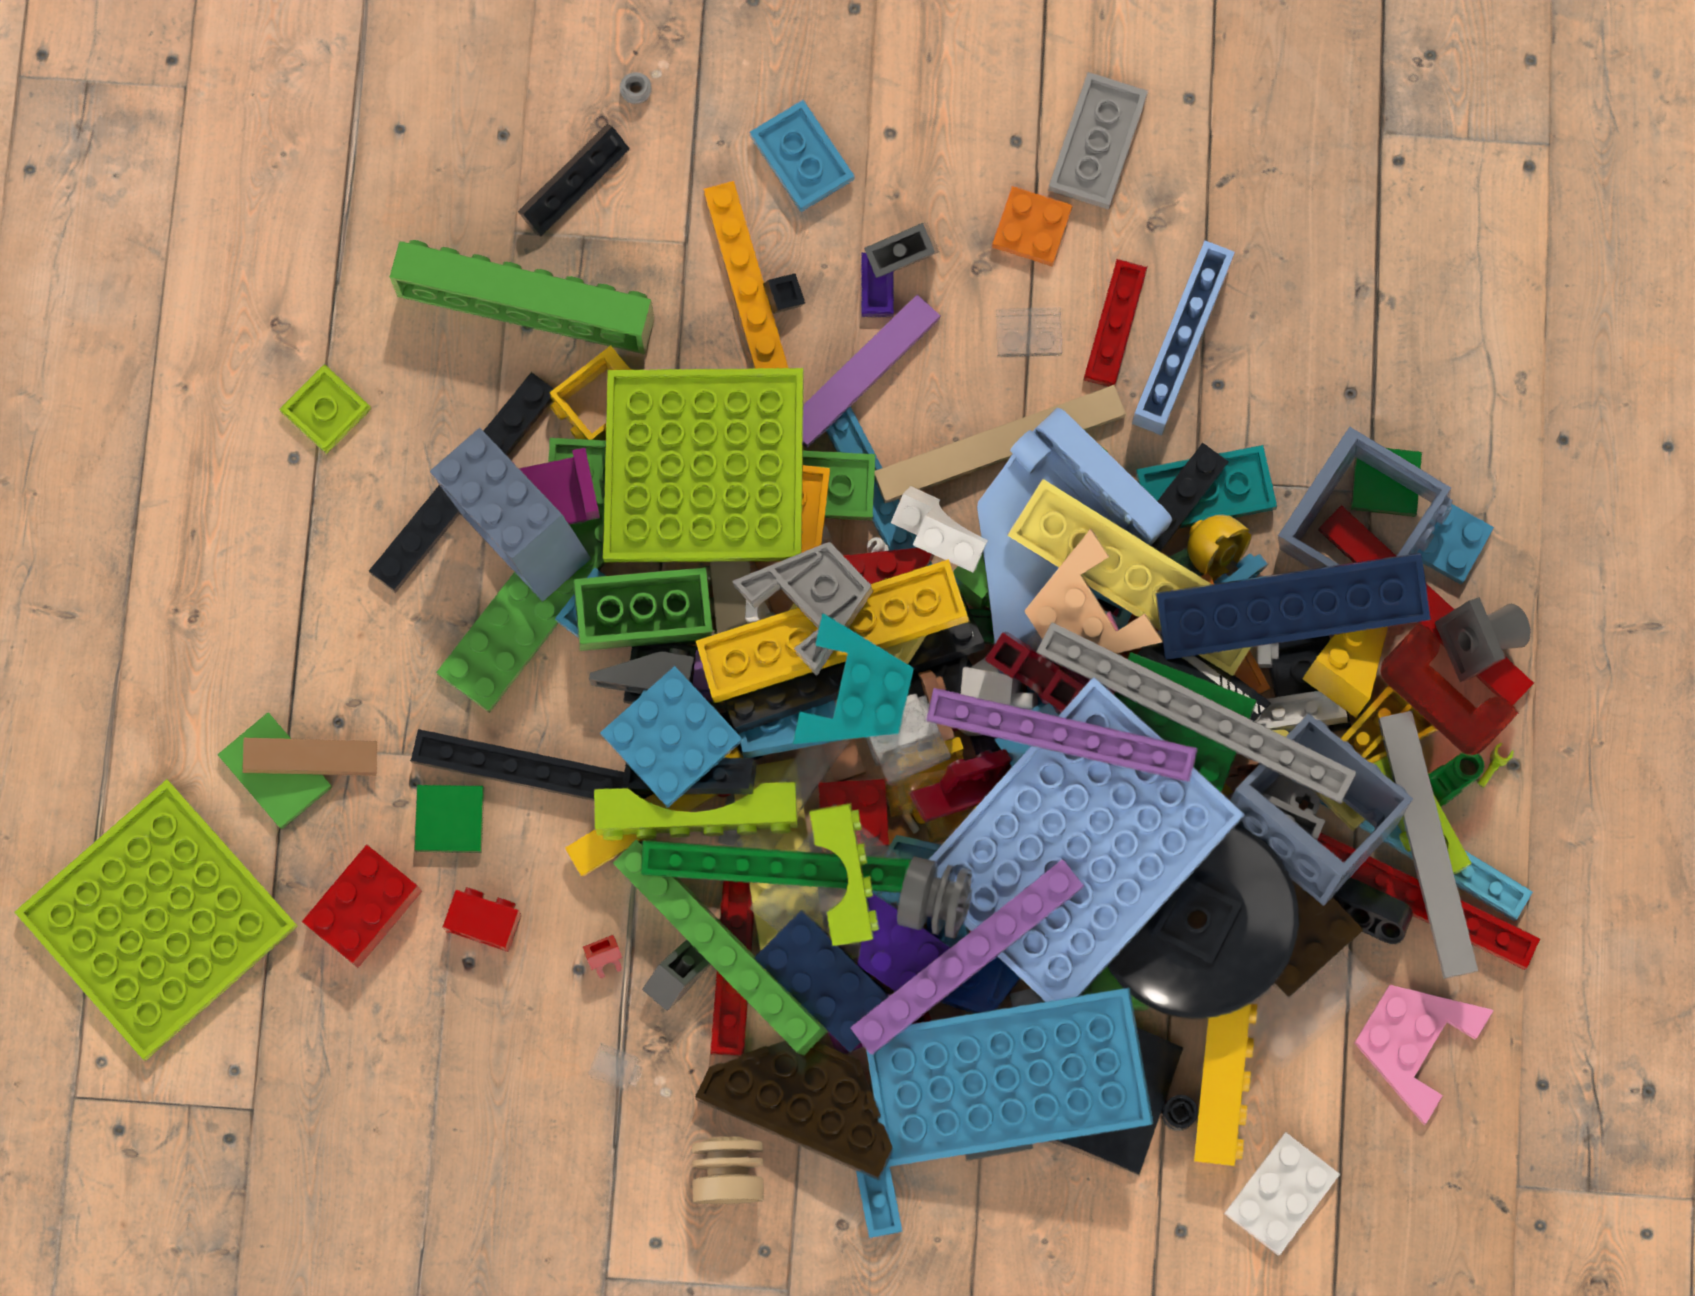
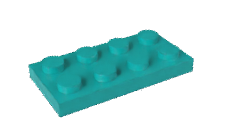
[1135,445,1278,528]

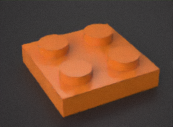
[992,186,1073,267]

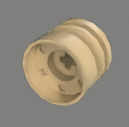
[692,1137,764,1204]

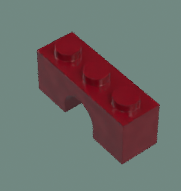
[985,632,1087,712]

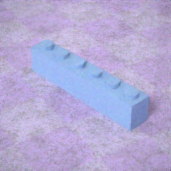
[1132,240,1235,435]

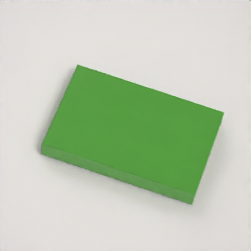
[217,712,332,830]

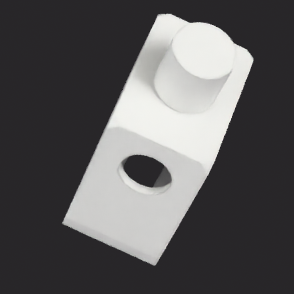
[959,667,1038,736]

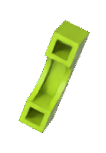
[809,803,879,946]

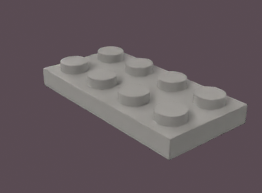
[1048,72,1148,210]

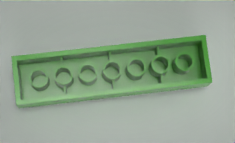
[389,240,655,355]

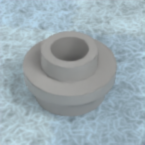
[620,72,652,104]

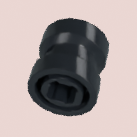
[1161,1095,1198,1131]

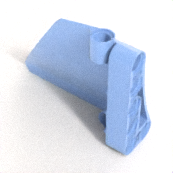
[977,407,1172,675]

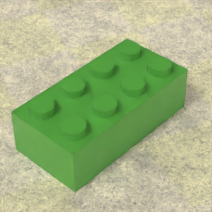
[574,567,713,651]

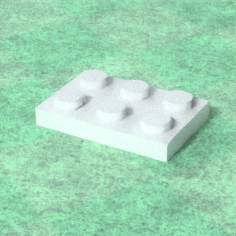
[1224,1132,1340,1256]

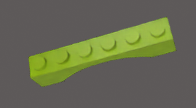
[594,782,798,840]

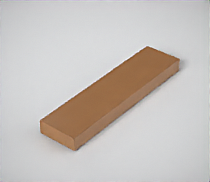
[243,738,377,776]

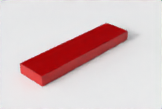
[1083,259,1147,387]

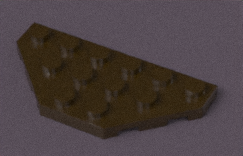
[695,1041,893,1181]

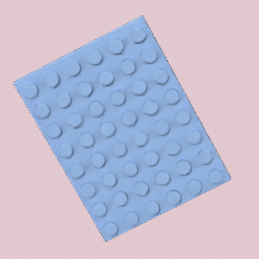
[929,677,1245,1002]

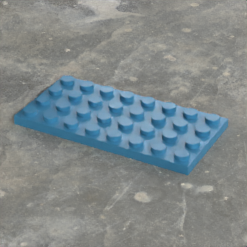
[866,988,1153,1167]

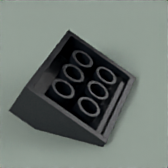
[1048,1027,1183,1175]

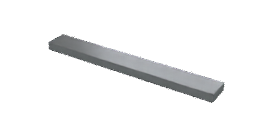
[1378,711,1478,979]

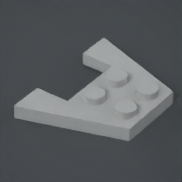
[732,542,873,676]

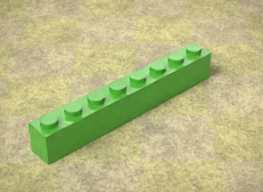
[613,840,828,1055]

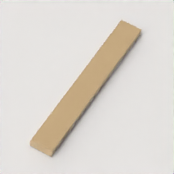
[874,385,1126,504]

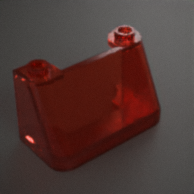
[1380,622,1520,755]

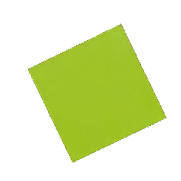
[279,364,371,455]

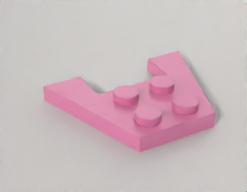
[1354,985,1493,1125]

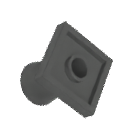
[1434,597,1531,682]

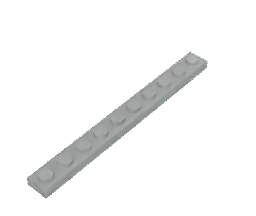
[1037,622,1356,804]

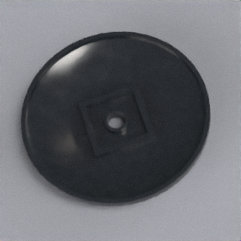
[1108,824,1299,1019]

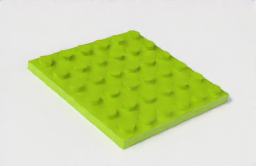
[603,368,804,562]
[14,779,298,1061]

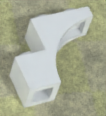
[891,486,988,572]

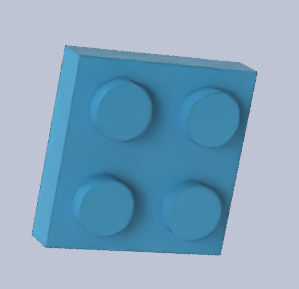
[1417,504,1494,585]

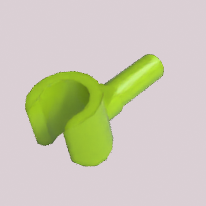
[1477,743,1514,788]

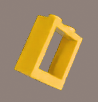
[549,345,631,440]

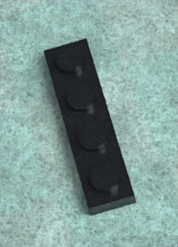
[518,124,630,236]
[622,758,757,794]

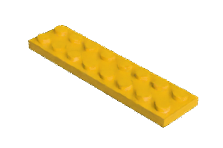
[696,559,969,703]

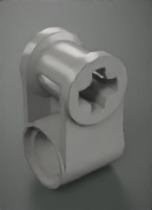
[1262,774,1320,816]

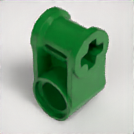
[1428,751,1485,807]

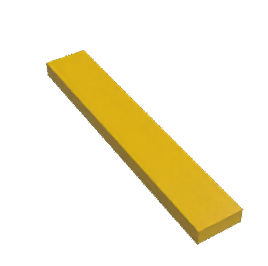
[565,747,743,877]

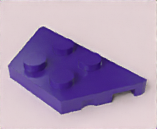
[858,892,951,992]

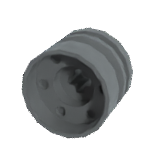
[897,856,972,938]

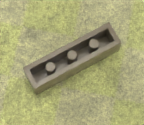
[704,561,751,635]

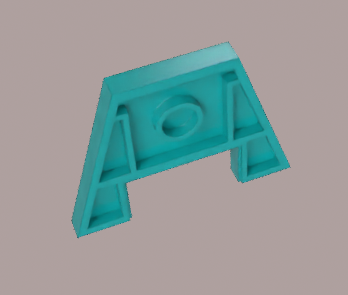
[792,613,914,744]

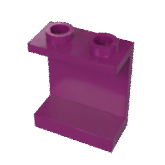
[513,448,600,524]

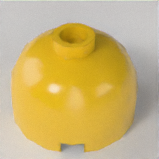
[1187,515,1252,580]

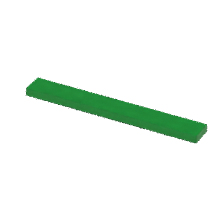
[641,840,912,893]

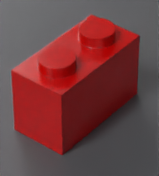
[442,887,522,952]

